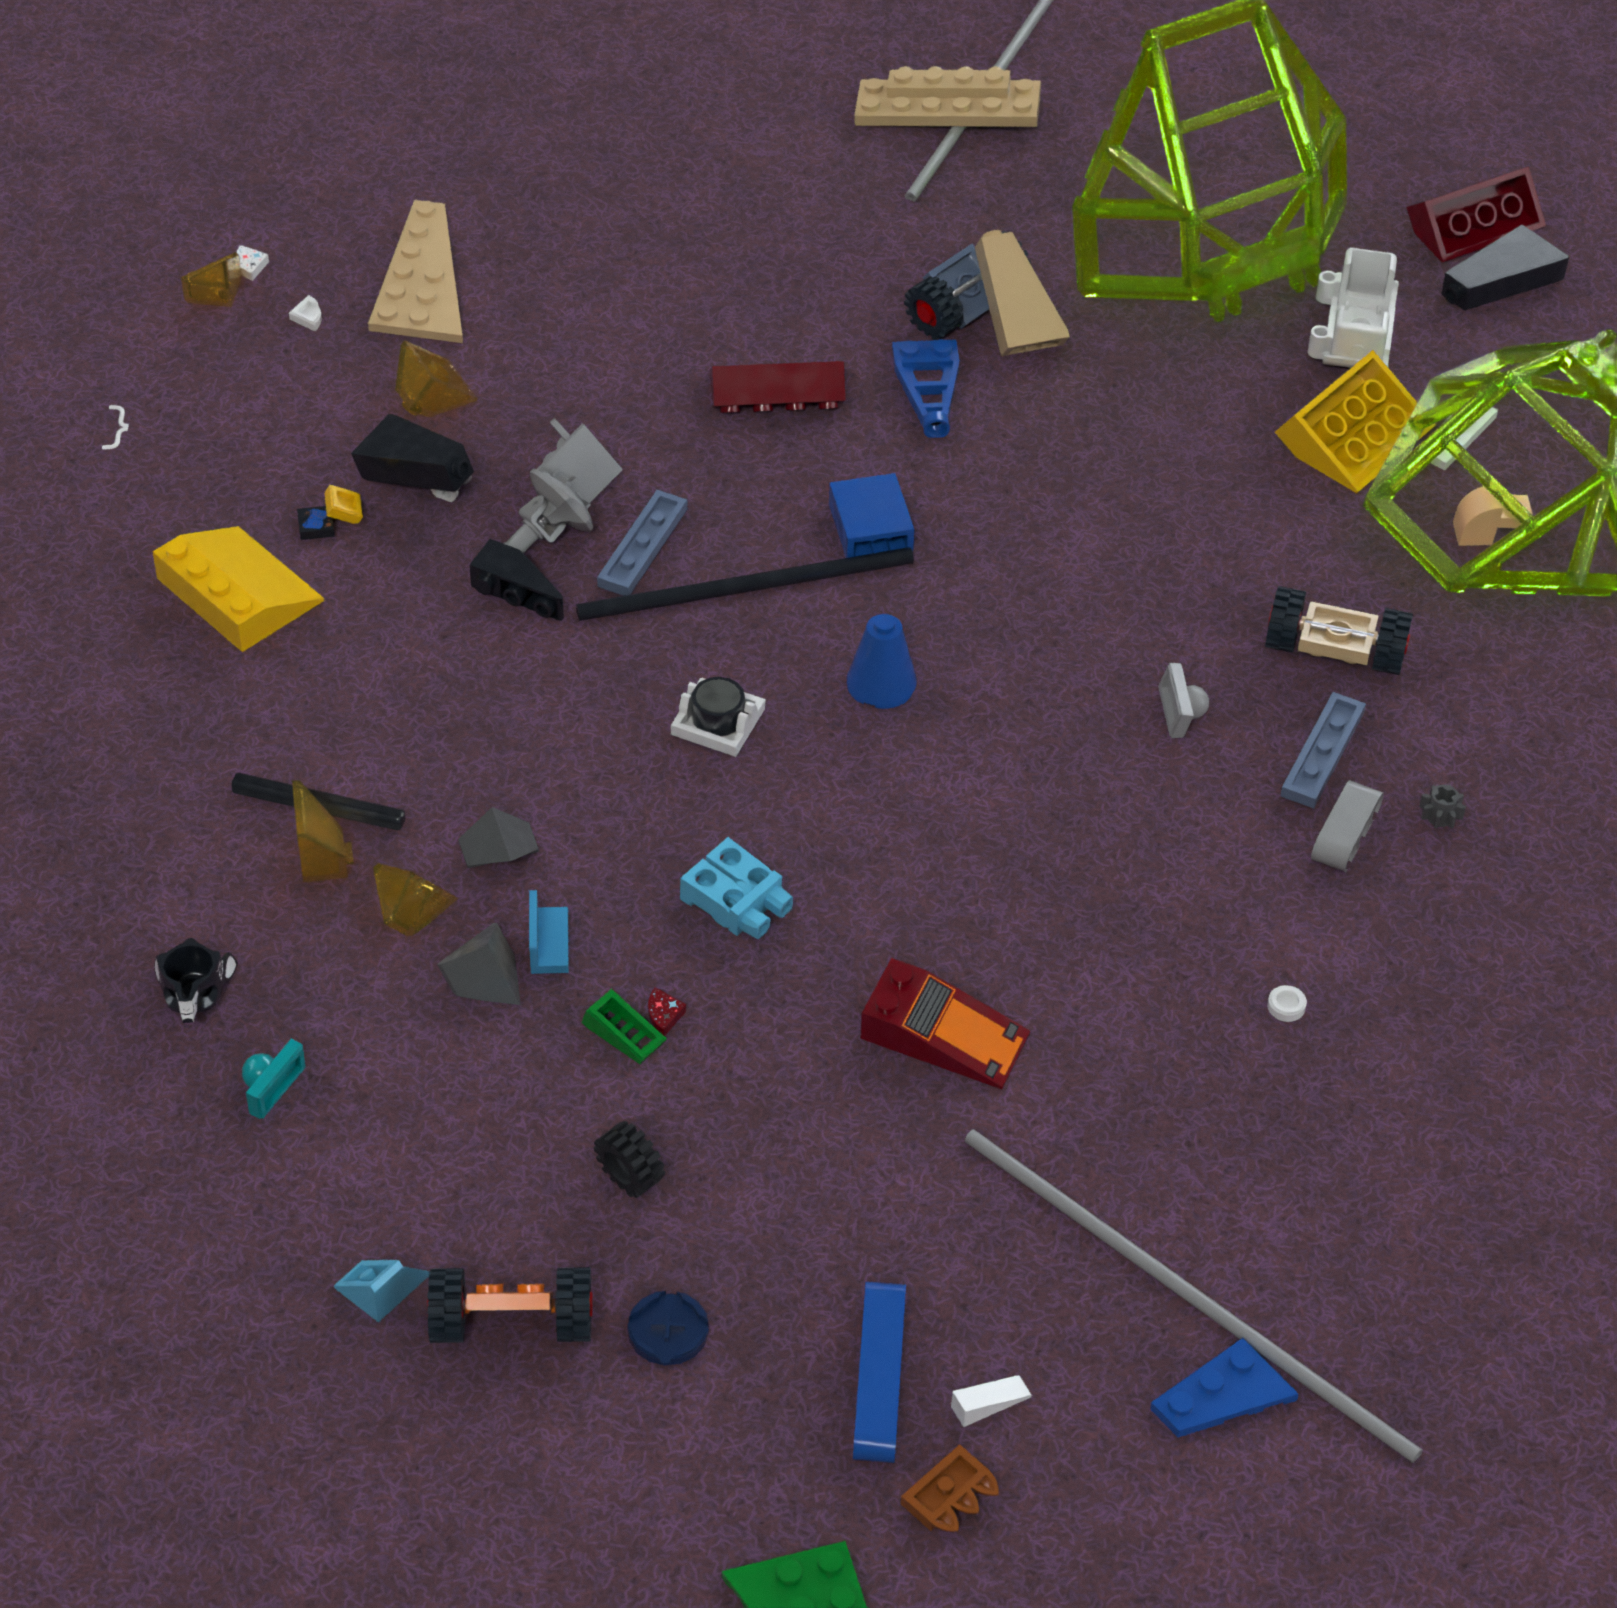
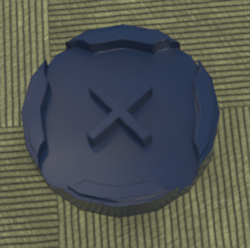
[627,1291,709,1366]

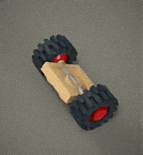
[1265,586,1413,675]

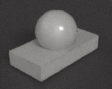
[1158,663,1209,738]

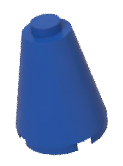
[846,614,917,709]

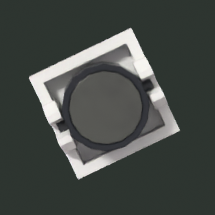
[671,677,765,757]

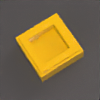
[324,485,363,524]

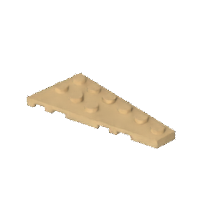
[368,200,463,343]

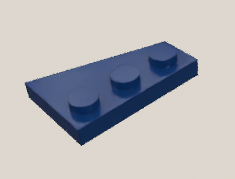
[1150,1338,1299,1438]

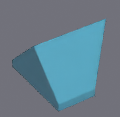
[334,1260,429,1322]

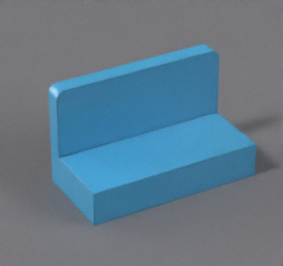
[529,890,569,974]

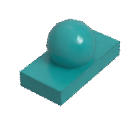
[242,1039,306,1119]

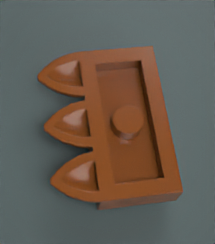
[900,1444,999,1532]

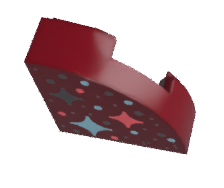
[648,987,686,1036]

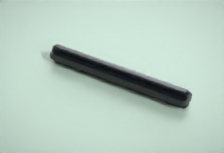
[231,772,405,831]

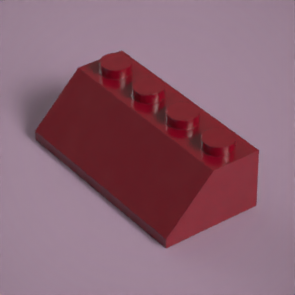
[1406,166,1546,262]
[709,361,846,413]

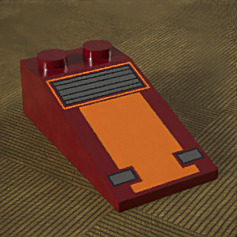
[860,958,1030,1089]

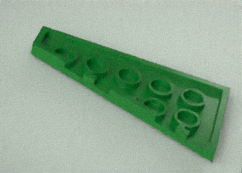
[722,1541,867,1608]

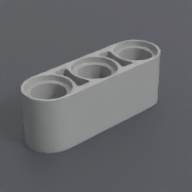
[1311,780,1384,872]

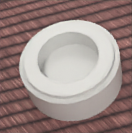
[1268,985,1307,1022]

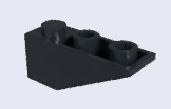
[469,539,564,621]

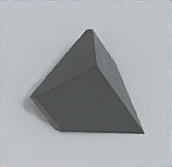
[458,807,539,868]
[437,923,520,1005]

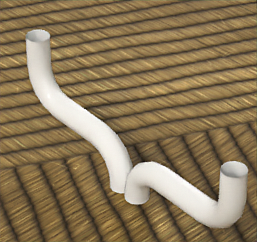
[102,405,128,449]

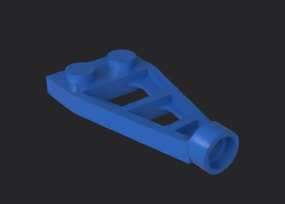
[892,339,960,438]

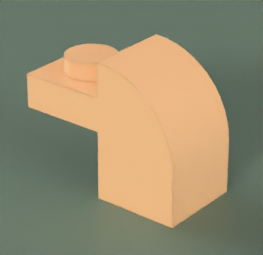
[1453,484,1534,546]

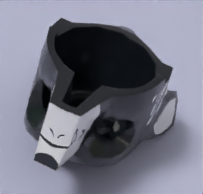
[154,938,238,1023]

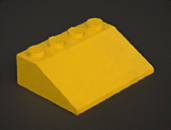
[1275,350,1436,493]
[152,526,324,652]

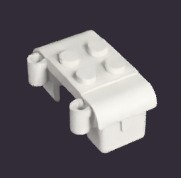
[1308,248,1399,368]

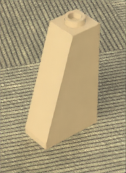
[975,230,1070,356]

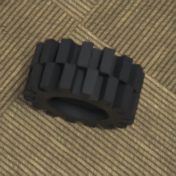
[594,1121,665,1198]

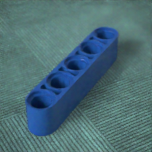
[853,1282,906,1463]

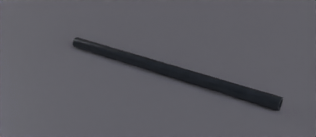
[576,547,914,621]

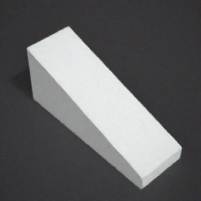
[951,1375,1032,1427]

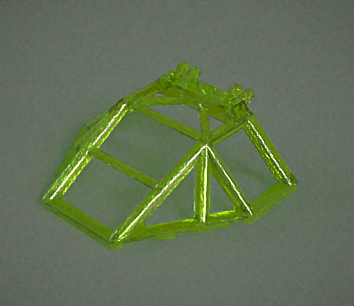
[1072,0,1347,322]
[1363,329,1617,596]

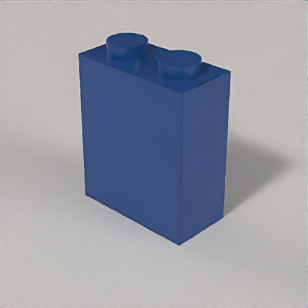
[829,473,914,558]

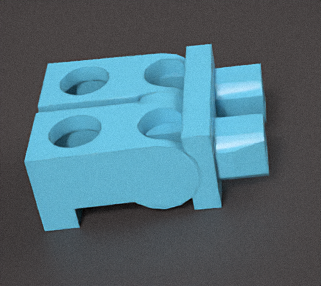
[680,837,793,939]

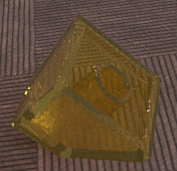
[395,340,477,418]
[292,780,354,883]

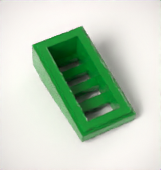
[581,989,667,1064]

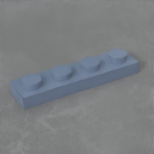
[597,490,687,596]
[1280,692,1366,808]

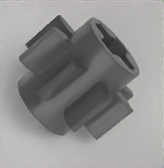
[1419,785,1466,828]

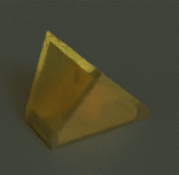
[181,252,242,307]
[373,863,459,936]

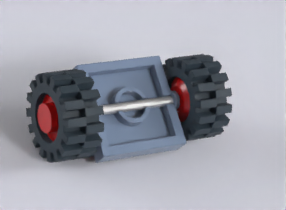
[904,231,1031,340]

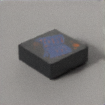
[297,506,335,540]

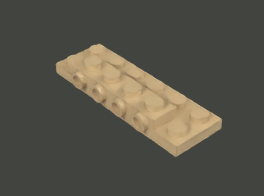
[855,66,1041,127]

